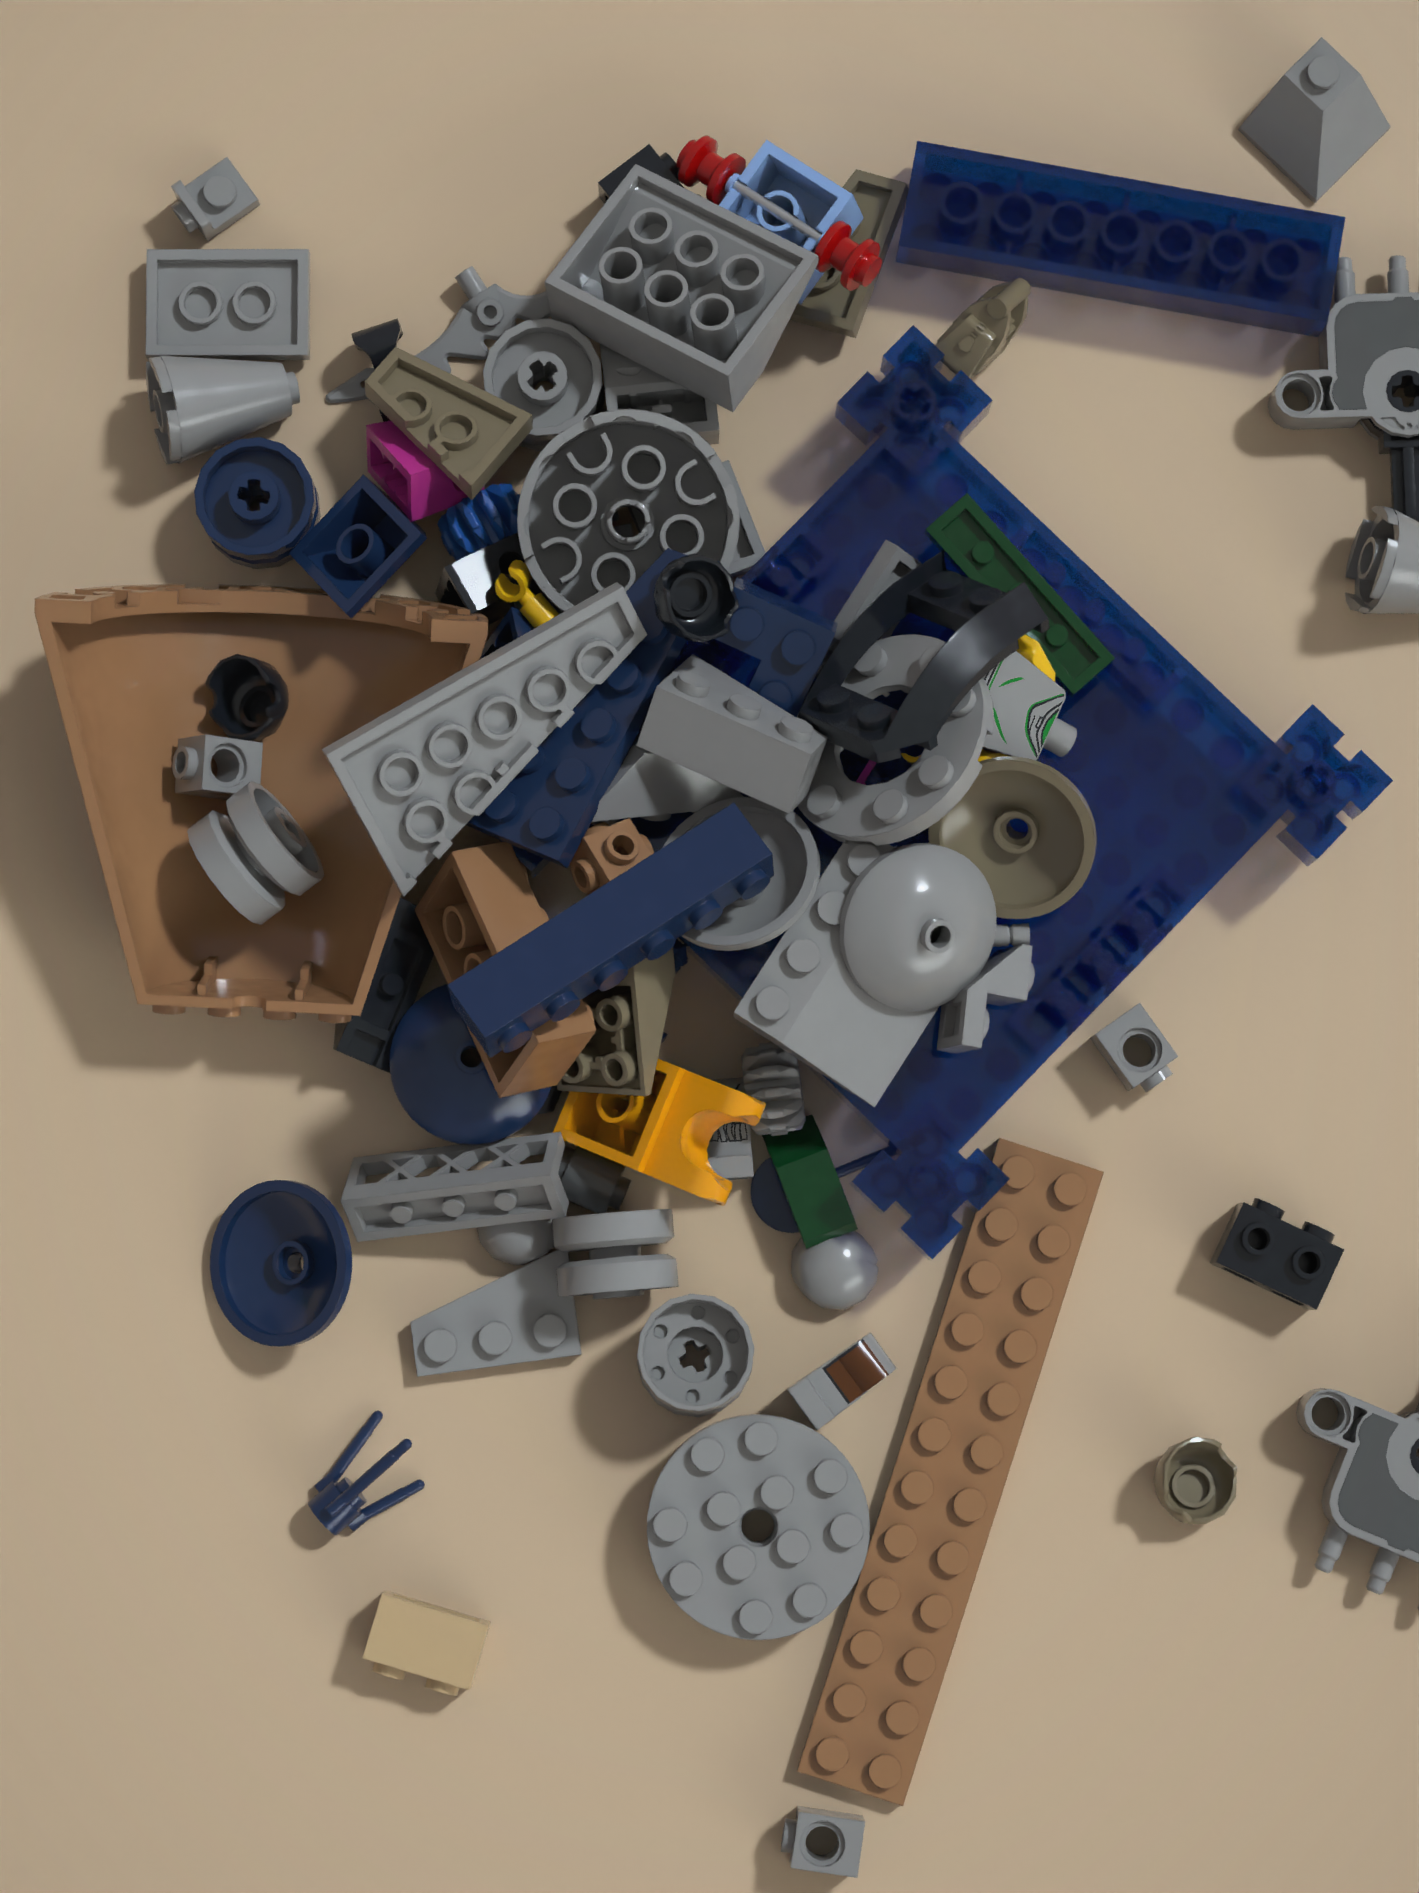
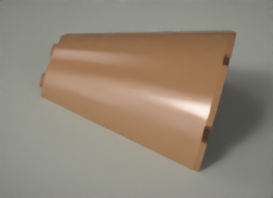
[34,584,488,1023]

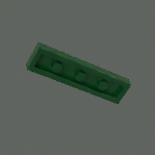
[924,493,1115,698]

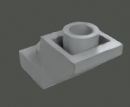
[937,944,1035,1054]

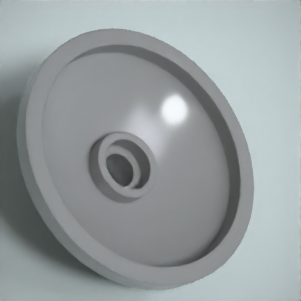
[663,797,820,951]
[839,843,996,1011]

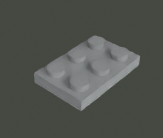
[146,249,310,360]

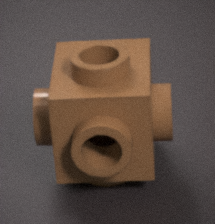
[569,818,654,895]

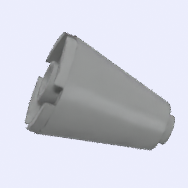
[146,356,300,464]
[1345,505,1419,614]

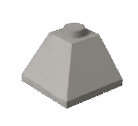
[1238,37,1390,203]

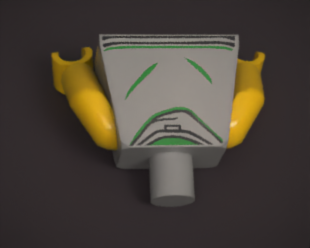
[901,635,1077,765]

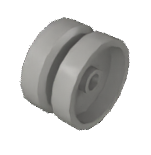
[483,318,604,452]
[187,781,325,925]
[552,1209,679,1300]

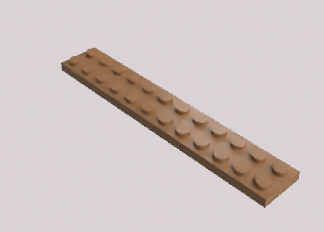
[797,1138,1104,1806]

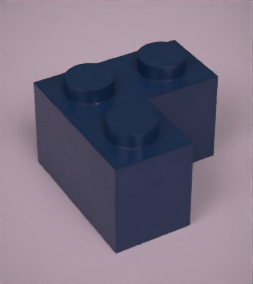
[715,577,838,717]

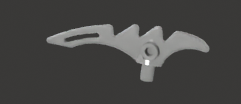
[326,266,551,403]

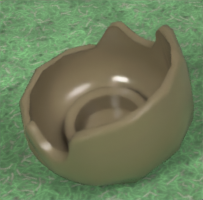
[1153,1437,1237,1524]

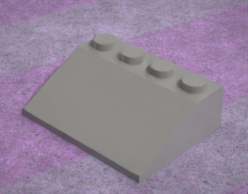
[545,164,819,412]
[733,840,941,1108]

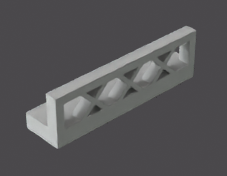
[341,1132,569,1242]

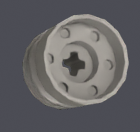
[637,1294,754,1418]

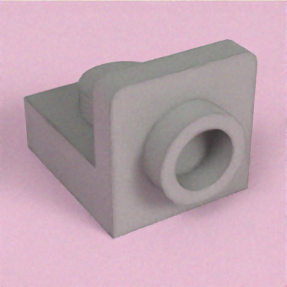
[171,157,260,241]

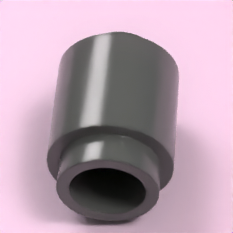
[558,1146,631,1214]

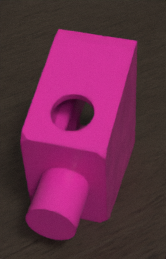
[366,421,484,522]

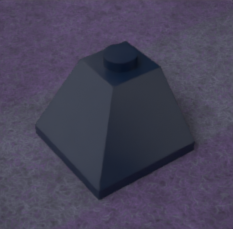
[289,474,427,618]

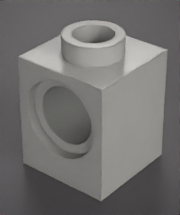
[172,734,263,800]
[1090,1003,1178,1092]
[781,1806,865,1878]

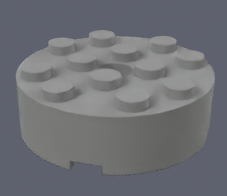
[517,409,740,612]
[647,1414,870,1640]

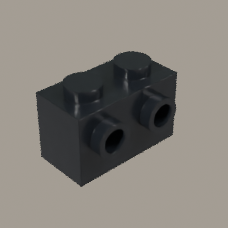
[1210,1198,1344,1310]

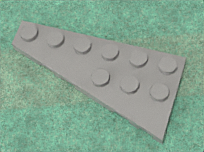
[322,582,647,896]

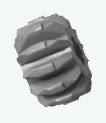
[741,1042,806,1136]

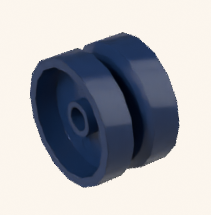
[194,437,321,569]

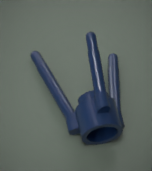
[308,1411,425,1535]

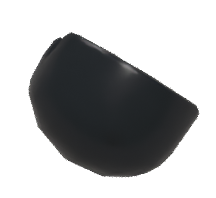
[653,554,739,642]
[205,654,289,742]

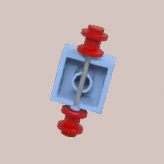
[676,135,882,305]

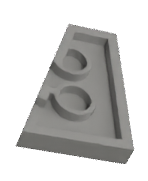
[410,1250,582,1377]

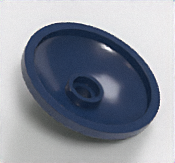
[389,984,552,1145]
[210,1180,352,1347]

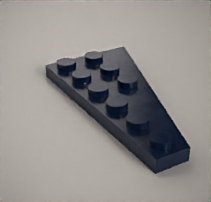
[466,548,687,868]

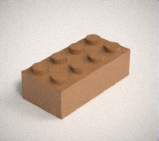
[414,842,597,1098]

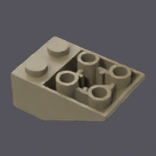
[557,947,675,1096]

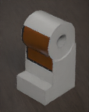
[787,1332,896,1430]

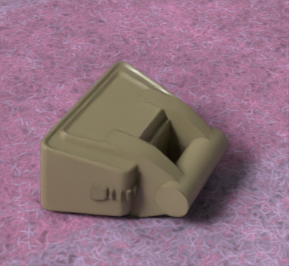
[930,278,1031,383]

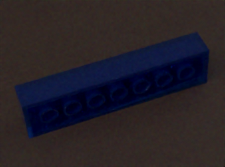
[895,141,1345,337]

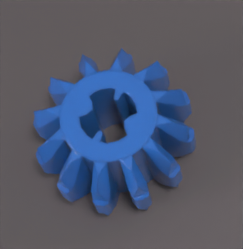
[437,483,520,561]

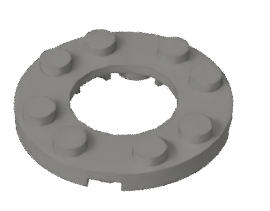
[797,634,994,846]

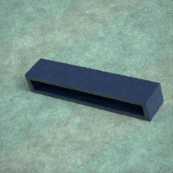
[447,802,774,1058]

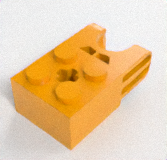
[553,1059,766,1206]

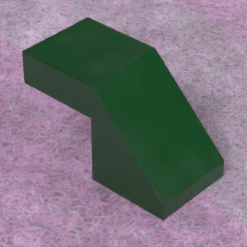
[762,1114,858,1249]

